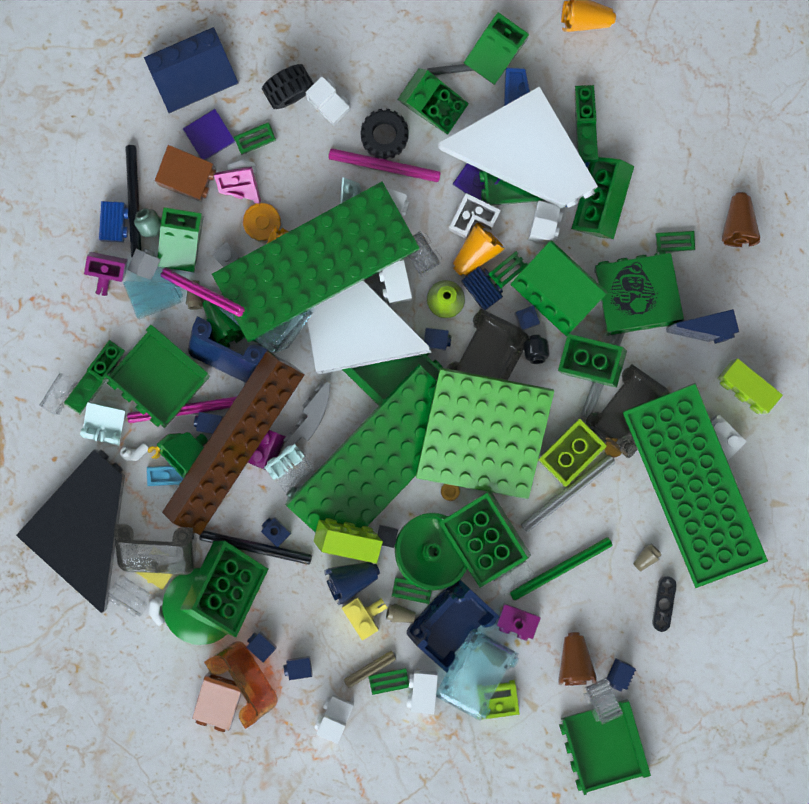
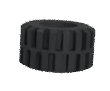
[262,64,314,109]
[361,108,409,160]

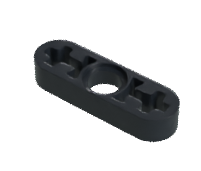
[652,576,676,632]

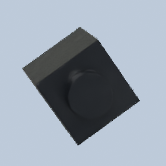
[378,525,398,548]

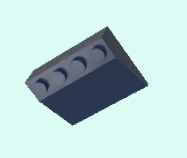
[144,27,239,114]
[666,309,739,344]

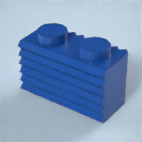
[99,201,129,243]

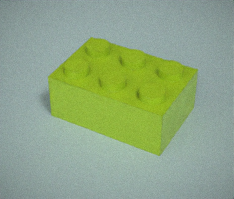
[717,358,783,414]
[538,419,607,487]
[313,518,383,564]

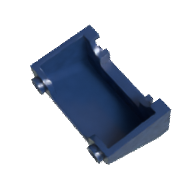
[188,316,270,383]
[407,579,500,673]

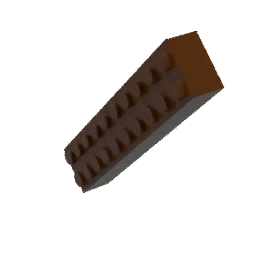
[162,351,305,535]

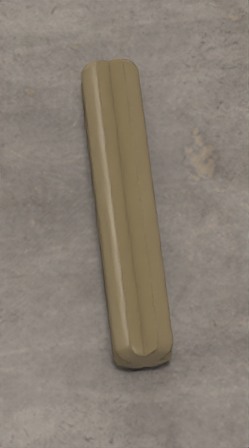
[344,651,396,688]

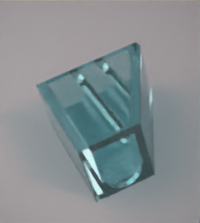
[123,281,183,320]

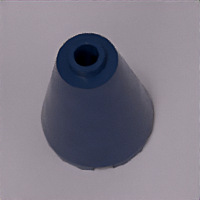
[324,562,380,605]

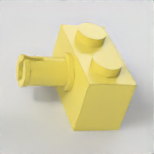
[342,597,388,641]

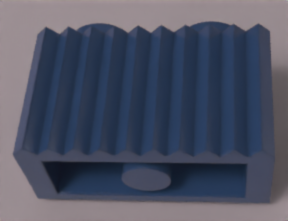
[461,266,503,312]
[606,658,636,692]

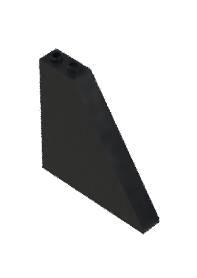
[16,449,125,613]

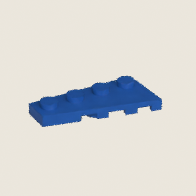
[504,68,530,106]

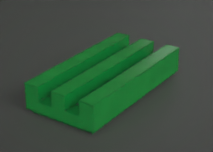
[234,122,276,155]
[655,231,695,252]
[489,251,528,288]
[391,577,432,604]
[369,668,409,695]

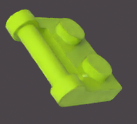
[477,680,520,720]

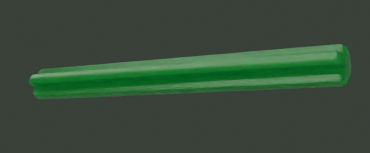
[510,537,613,601]

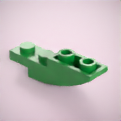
[575,85,598,163]
[64,340,125,415]

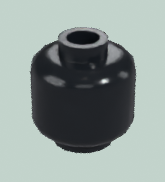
[524,335,550,364]

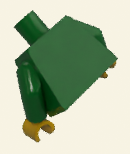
[148,432,208,484]

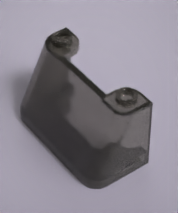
[446,308,529,380]
[585,364,670,458]
[114,523,197,575]

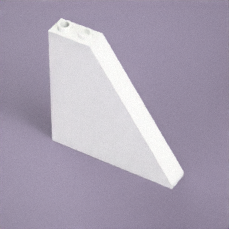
[438,87,597,208]
[306,281,432,374]

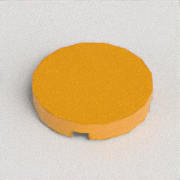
[243,203,281,241]

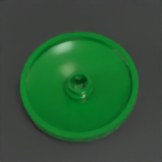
[395,513,467,591]
[162,568,227,645]

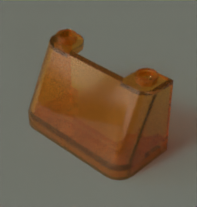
[204,641,278,729]

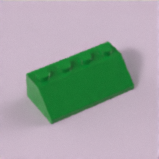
[571,157,634,240]

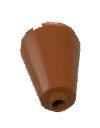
[722,192,761,247]
[558,632,597,686]

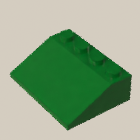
[510,240,608,337]
[439,491,531,588]
[180,541,269,637]

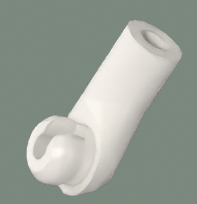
[149,597,165,626]

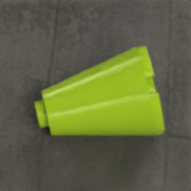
[427,280,465,318]

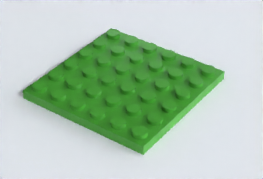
[416,368,554,499]

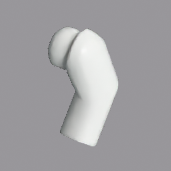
[228,160,257,174]
[120,442,149,461]

